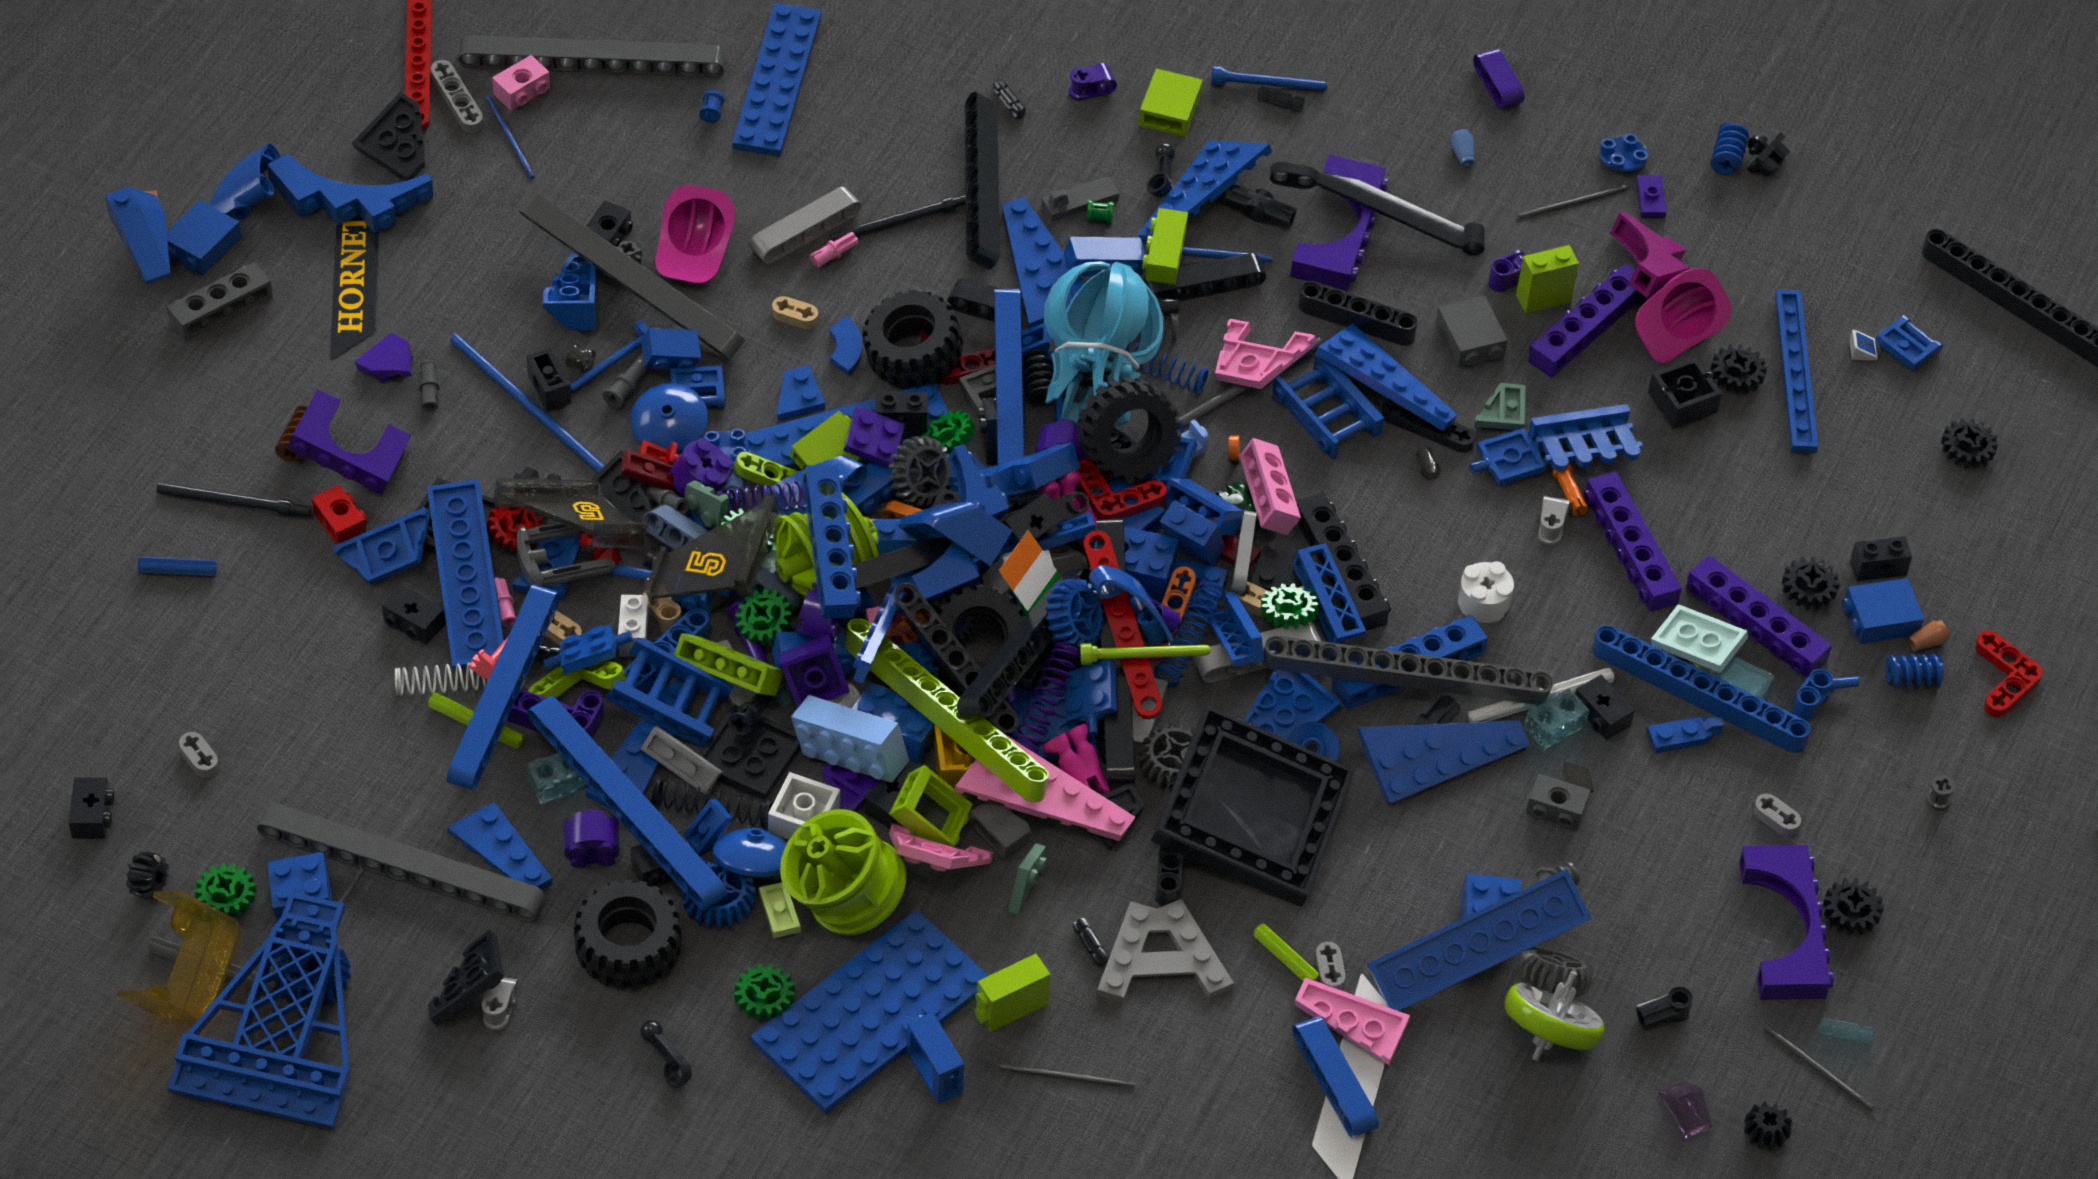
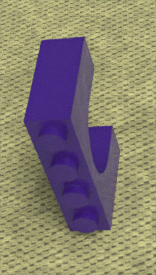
[287,389,412,495]

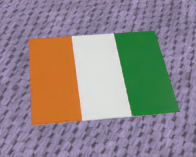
[999,530,1060,613]

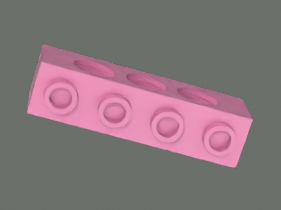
[1239,438,1301,535]

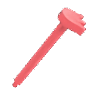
[468,637,508,679]

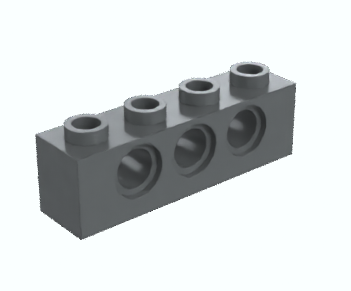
[167,262,273,342]

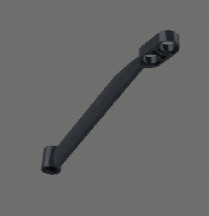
[1270,162,1485,256]

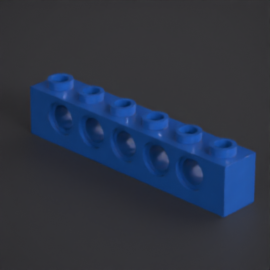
[802,465,861,619]
[1332,615,1488,710]

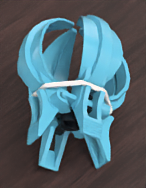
[1044,261,1163,426]

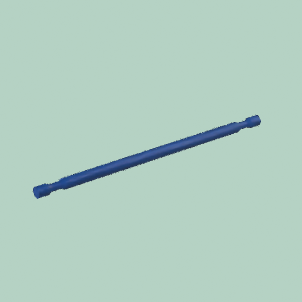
[485,95,535,179]

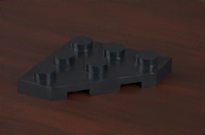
[352,92,425,181]
[428,930,504,1026]

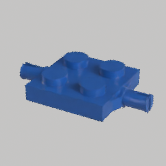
[1133,422,1198,495]
[1470,428,1546,486]
[543,625,633,674]
[1065,659,1117,736]

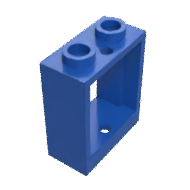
[906,1012,964,1104]

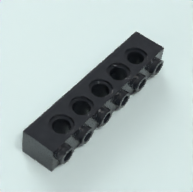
[1296,492,1391,631]

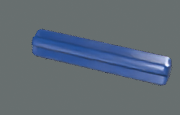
[137,557,217,576]

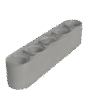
[749,187,862,264]
[1193,621,1323,683]

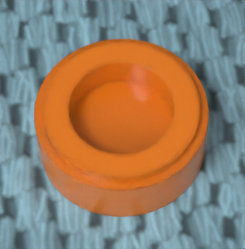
[1228,435,1240,461]

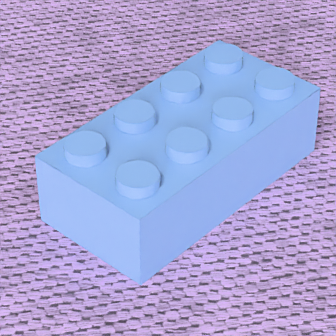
[791,695,909,783]

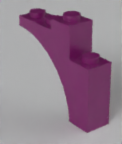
[1609,211,1689,298]

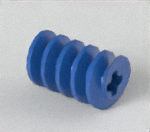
[1711,122,1749,175]
[1885,654,1944,689]

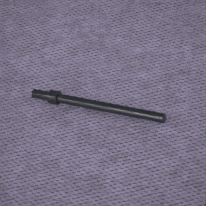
[830,195,966,242]
[157,483,312,517]

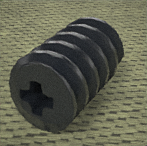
[1022,349,1056,405]

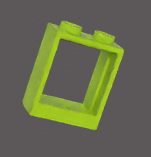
[889,765,973,847]

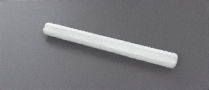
[1467,668,1614,723]

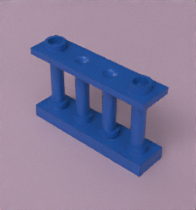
[1272,355,1384,460]
[606,637,734,748]

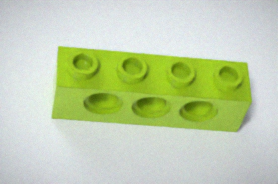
[674,633,784,696]

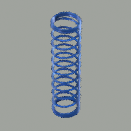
[1109,342,1209,394]
[1153,580,1226,687]

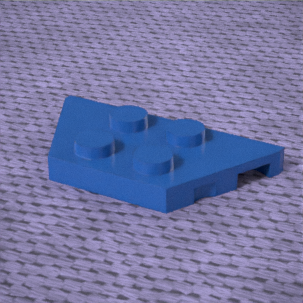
[332,507,429,585]

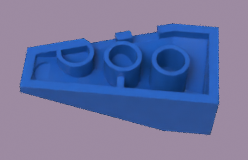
[105,187,171,285]

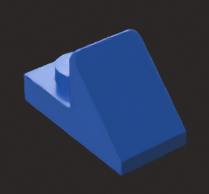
[1021,323,1051,356]
[684,799,732,857]

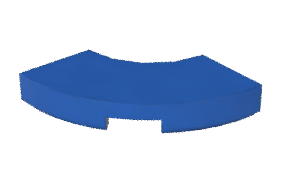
[829,315,862,376]

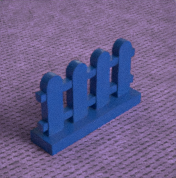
[1528,404,1643,471]

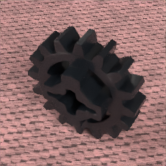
[1711,344,1767,394]
[1941,418,1998,469]
[1781,557,1840,609]
[1823,878,1884,935]

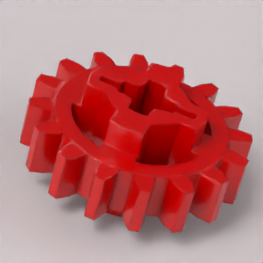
[486,498,544,553]

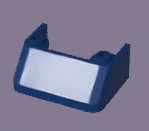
[898,500,1013,566]

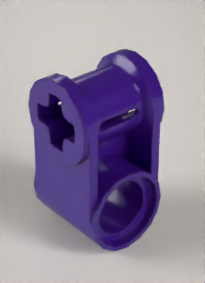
[1068,63,1117,100]
[1488,250,1525,292]

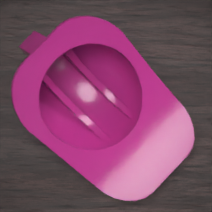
[655,185,735,284]
[1635,268,1731,363]

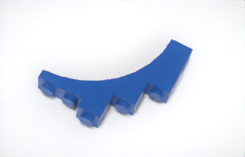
[267,154,433,233]
[908,444,1009,604]

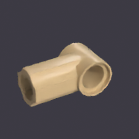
[643,583,682,634]

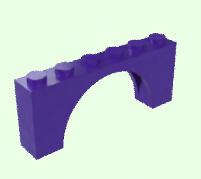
[1290,154,1389,291]
[1739,845,1834,1000]

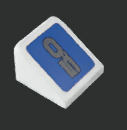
[1849,330,1878,361]

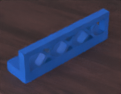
[1292,543,1366,644]
[1206,591,1265,667]

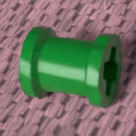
[1087,200,1113,224]

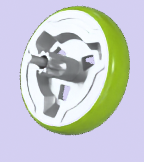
[1504,971,1605,1061]

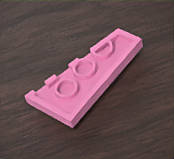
[1295,978,1410,1066]

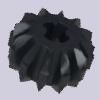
[126,851,169,899]
[1744,1101,1792,1151]

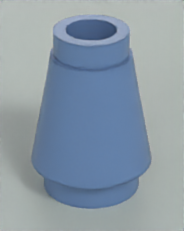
[1450,129,1475,167]

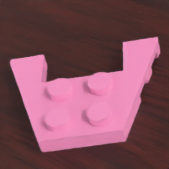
[1215,319,1317,389]
[889,824,994,871]

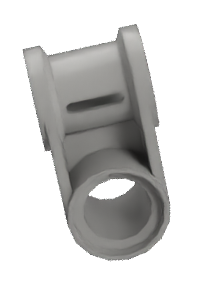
[1538,496,1570,546]
[482,978,518,1031]

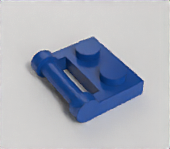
[1875,315,1943,371]
[670,366,725,408]

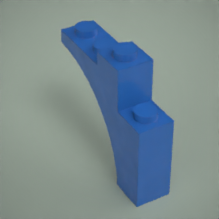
[948,443,1080,496]

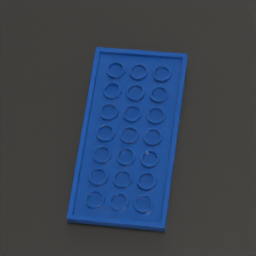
[750,910,989,1114]

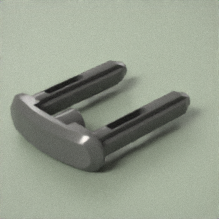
[517,517,616,587]

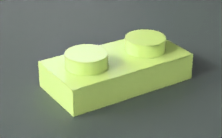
[759,882,800,938]

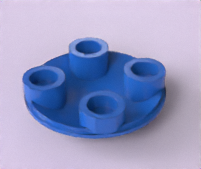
[1599,134,1648,172]
[704,429,752,467]

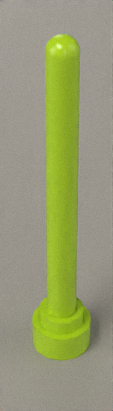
[1081,643,1211,665]

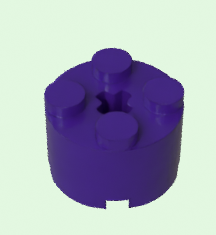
[1036,418,1087,461]
[670,438,732,496]
[796,582,840,642]
[564,810,620,868]

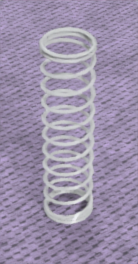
[395,663,489,696]

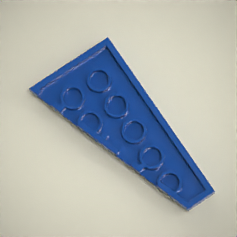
[1138,140,1272,243]
[1002,197,1085,329]
[1315,323,1458,431]
[1243,670,1341,740]
[1356,720,1530,804]

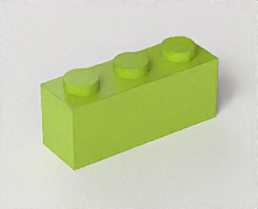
[1142,208,1188,285]

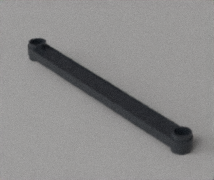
[834,491,1090,590]

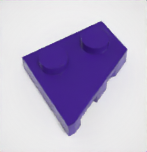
[822,764,881,813]

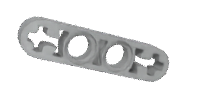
[431,60,483,133]
[1231,510,1257,594]

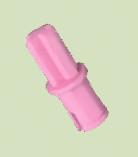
[810,232,858,268]
[494,577,516,627]

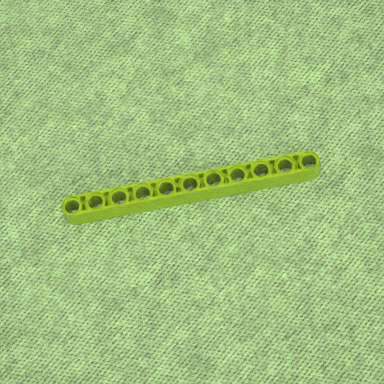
[845,618,1049,802]

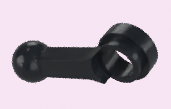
[1147,143,1175,197]
[640,1020,692,1087]

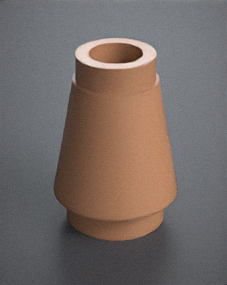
[1908,620,1950,652]

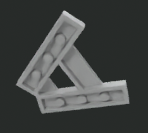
[1097,899,1234,1003]

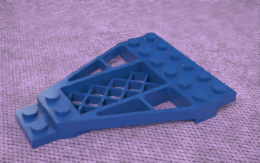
[168,892,351,1130]

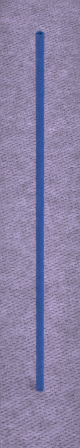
[450,334,769,620]

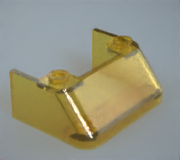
[117,890,241,1024]

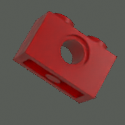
[311,485,368,545]

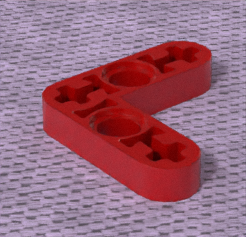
[1075,460,1167,520]
[1975,630,2043,718]

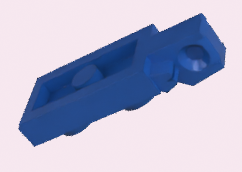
[1646,717,1724,753]

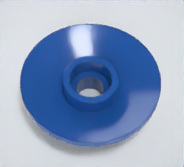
[1287,721,1339,761]

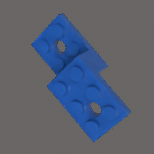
[1089,526,1228,614]

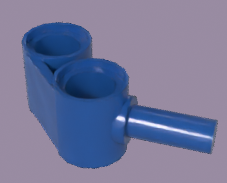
[1792,669,1859,721]

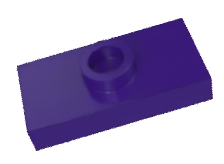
[1636,175,1667,218]

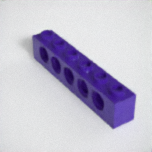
[1528,264,1644,378]
[1584,471,1682,612]
[1686,555,1832,678]

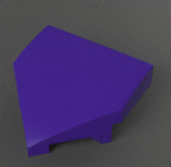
[355,333,413,383]

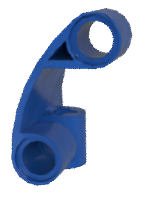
[209,143,281,219]
[766,455,867,516]
[1089,565,1174,646]

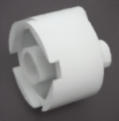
[1458,561,1514,623]

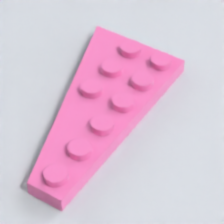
[953,733,1135,841]

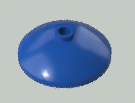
[631,383,708,454]
[712,828,788,877]

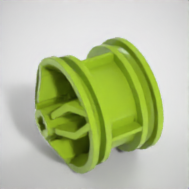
[773,492,879,601]
[780,809,906,935]

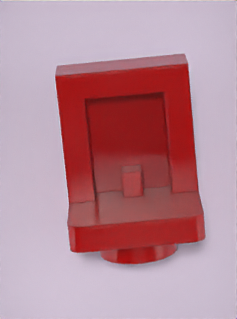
[638,440,679,465]

